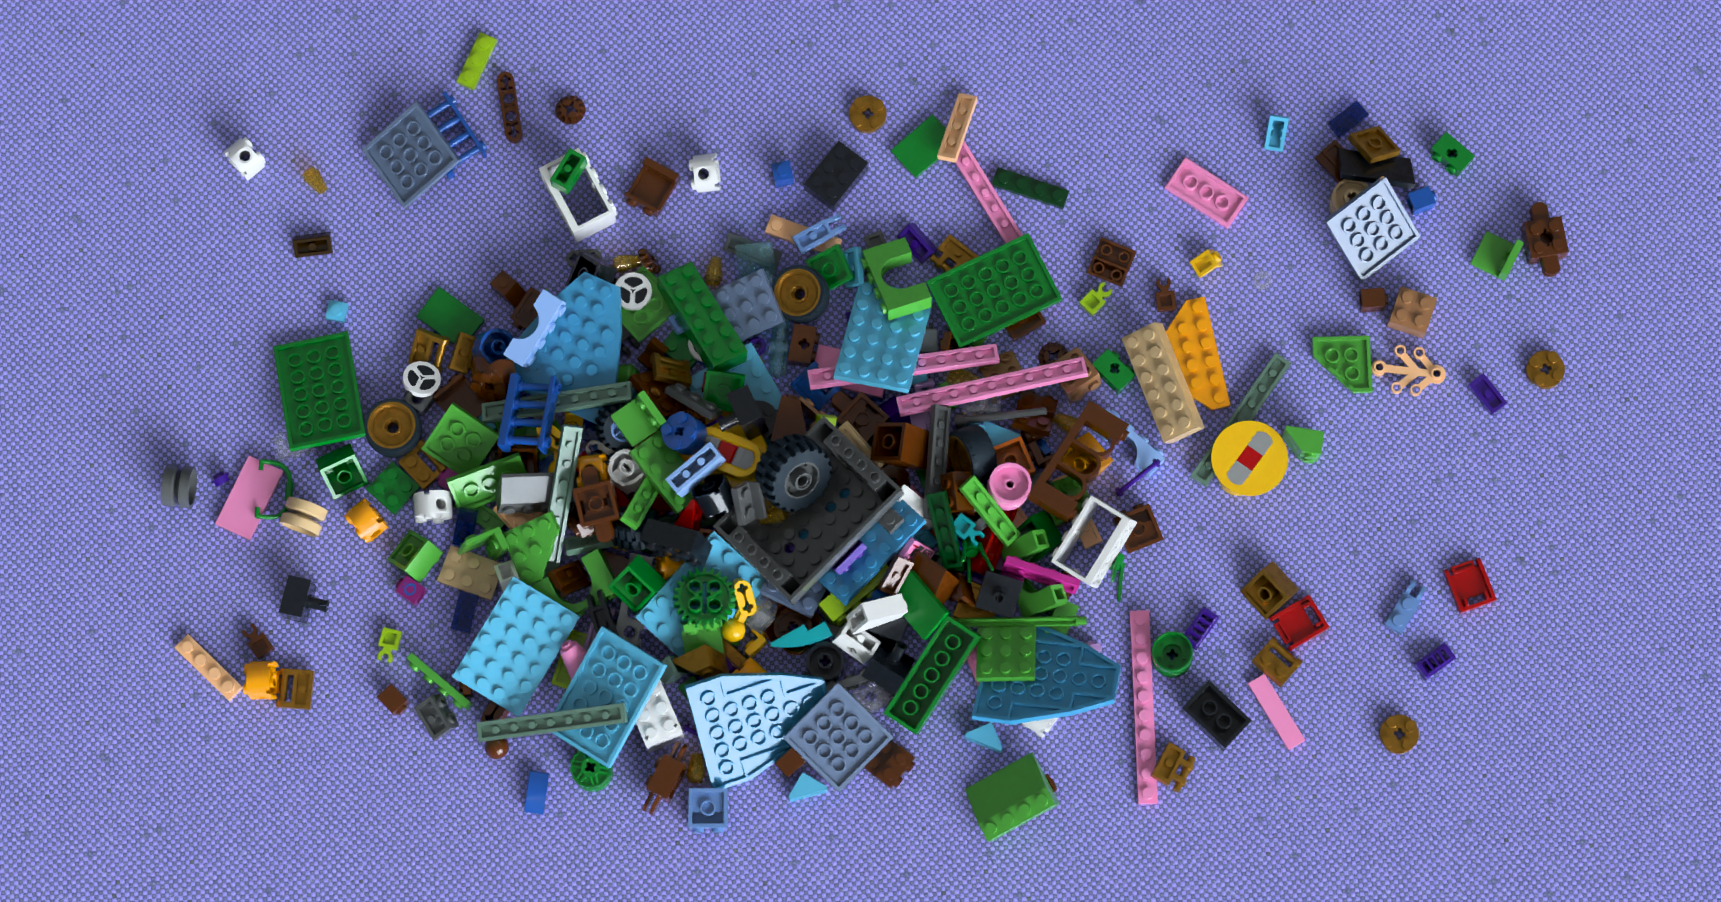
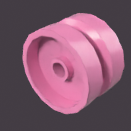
[986,462,1032,511]

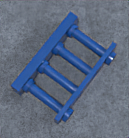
[426,91,487,180]
[497,373,561,455]

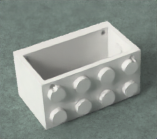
[538,148,617,243]
[1051,495,1137,588]
[636,680,685,753]

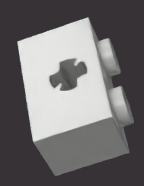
[832,621,881,664]

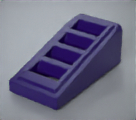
[1184,606,1219,650]
[1413,642,1456,681]

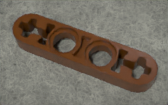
[497,72,523,144]

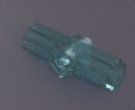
[768,319,790,378]

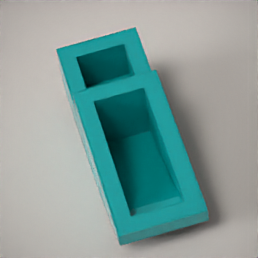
[770,622,833,648]

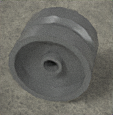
[161,464,197,509]

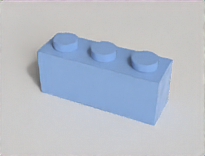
[665,442,727,498]

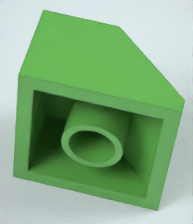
[1282,426,1324,464]
[387,529,443,583]

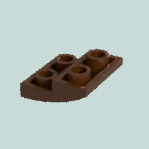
[1087,237,1137,287]

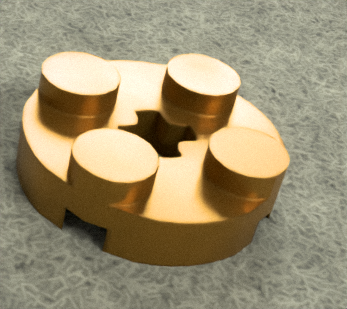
[849,95,887,134]
[1526,350,1565,389]
[1379,715,1419,754]

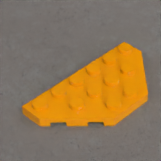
[1166,297,1231,411]

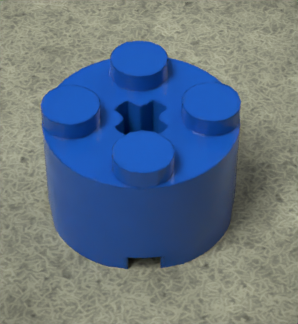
[471,328,514,364]
[661,411,707,455]

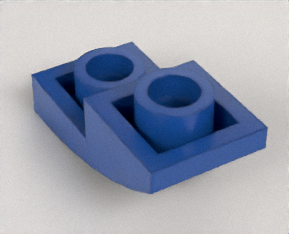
[524,770,549,814]

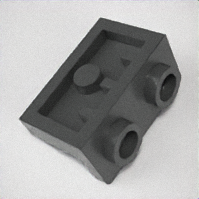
[731,481,767,526]
[414,694,459,741]

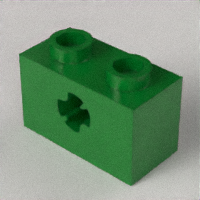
[1429,132,1475,177]
[550,148,588,195]
[1092,349,1135,395]

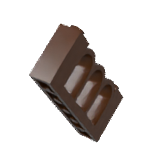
[1028,401,1130,523]

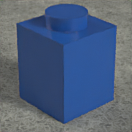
[771,160,794,188]
[1405,186,1437,216]

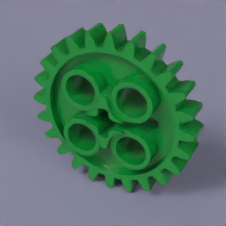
[673,567,736,629]

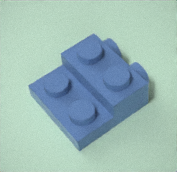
[688,788,728,833]

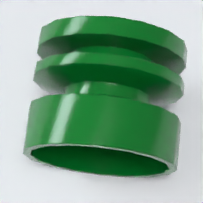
[1152,631,1193,678]
[570,750,613,792]

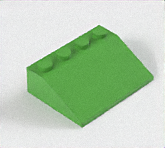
[965,752,1060,842]

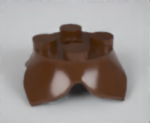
[470,356,516,403]
[764,603,822,655]

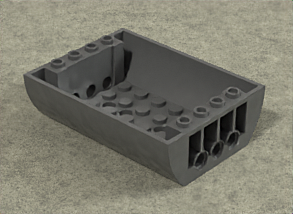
[713,416,904,605]

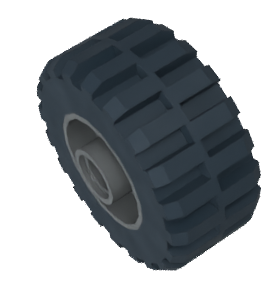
[755,434,832,512]

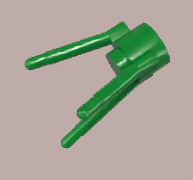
[961,538,994,583]
[1090,553,1125,602]

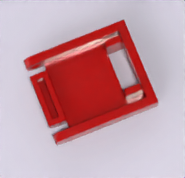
[1443,557,1497,614]
[1269,595,1330,652]

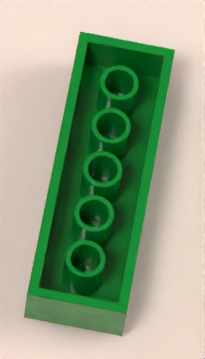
[657,261,747,371]
[884,615,982,735]

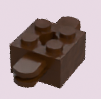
[1520,202,1569,277]
[832,391,890,444]
[572,466,622,543]
[642,740,688,815]

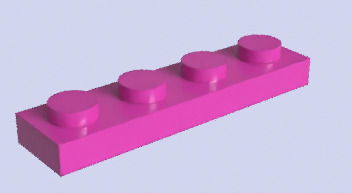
[1001,555,1081,595]

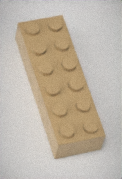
[1121,322,1205,444]

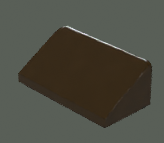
[292,232,333,258]

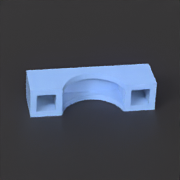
[503,289,567,368]
[1094,408,1165,479]

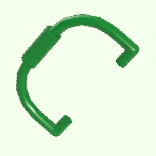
[255,459,294,520]

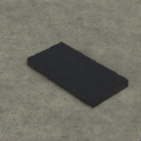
[1337,148,1415,189]

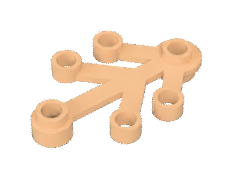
[1371,345,1446,397]

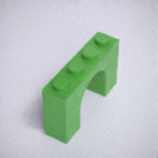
[860,237,932,321]
[1001,529,1068,617]
[531,549,618,618]

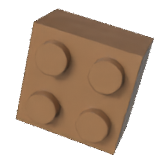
[1387,286,1437,339]

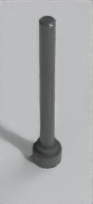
[954,407,1047,429]

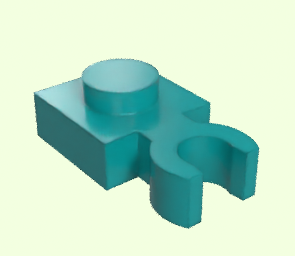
[954,513,985,547]

